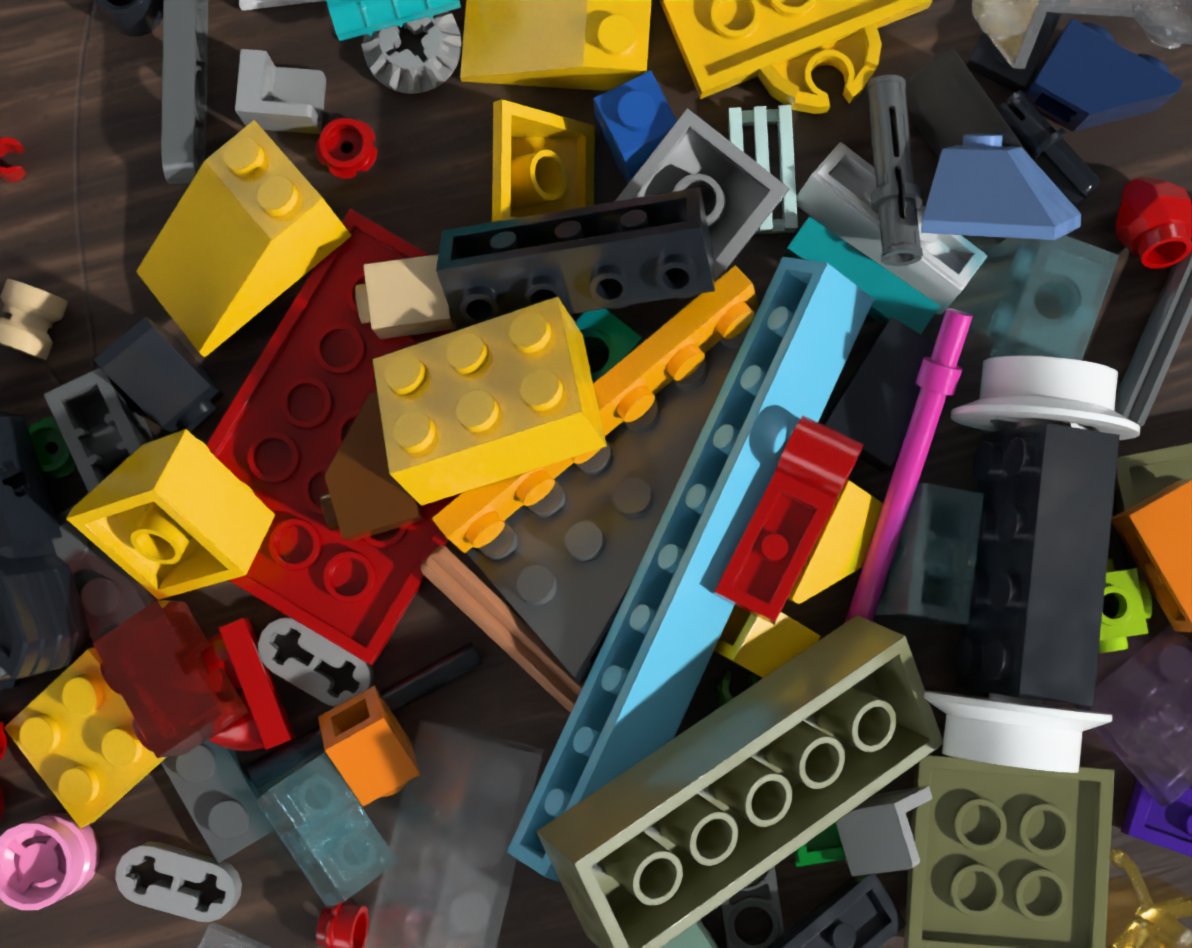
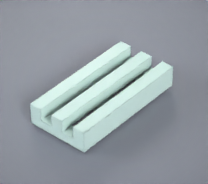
[728,105,798,234]

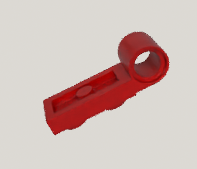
[714,415,864,625]

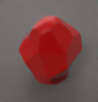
[1115,177,1192,269]

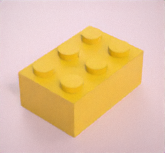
[373,297,607,506]

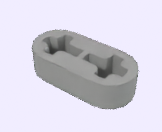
[258,618,374,707]
[115,842,242,922]

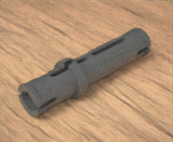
[866,74,923,266]

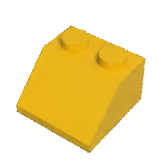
[66,429,275,600]

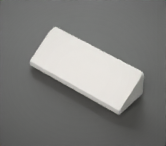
[796,142,987,314]

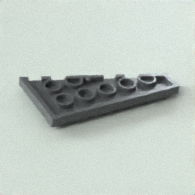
[466,309,758,684]

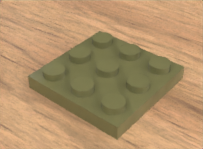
[903,754,1115,948]

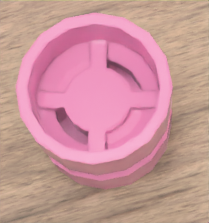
[0,813,100,910]

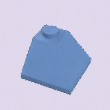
[921,134,1081,240]

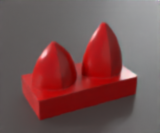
[172,618,297,751]

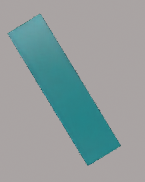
[783,216,940,334]

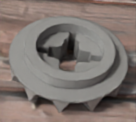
[361,12,462,94]

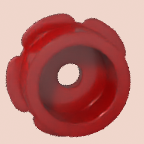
[316,118,378,179]
[316,897,369,948]

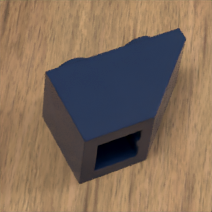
[1024,18,1183,132]

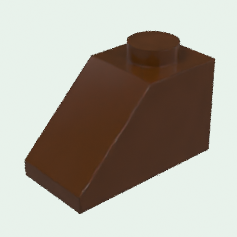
[320,391,426,542]

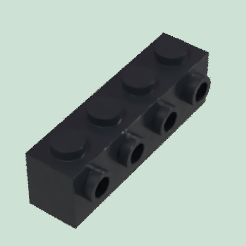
[436,187,715,331]

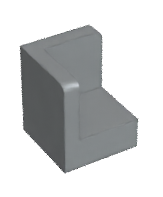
[235,49,326,134]
[836,786,933,876]

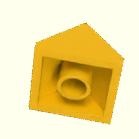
[492,99,595,222]

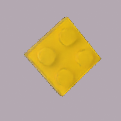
[4,645,180,829]

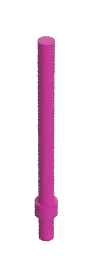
[845,308,973,623]

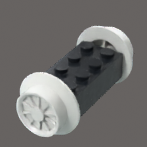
[924,356,1140,773]

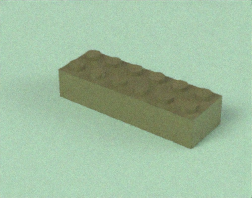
[536,615,943,948]

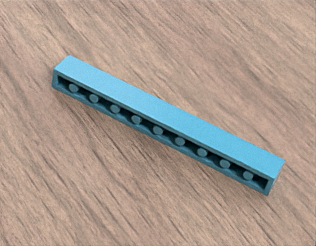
[507,257,874,883]

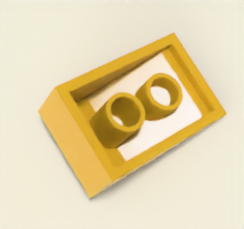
[460,0,651,91]
[136,120,352,358]

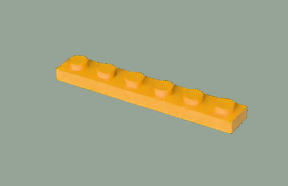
[432,265,759,554]

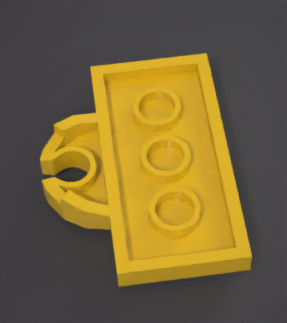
[659,0,933,114]

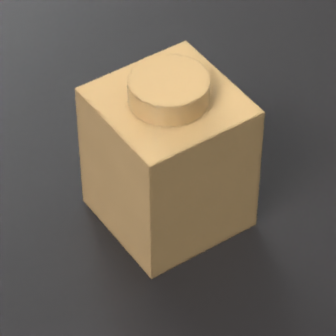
[355,254,456,339]

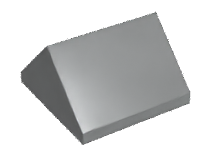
[615,108,790,282]

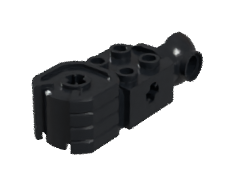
[0,411,90,691]

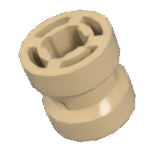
[0,279,68,361]

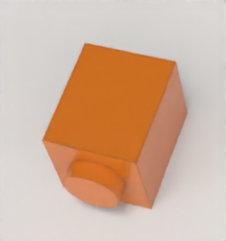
[318,685,420,807]

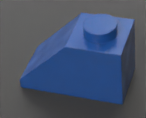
[594,71,677,185]

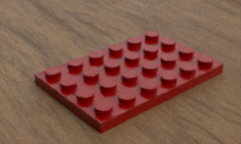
[206,209,462,665]

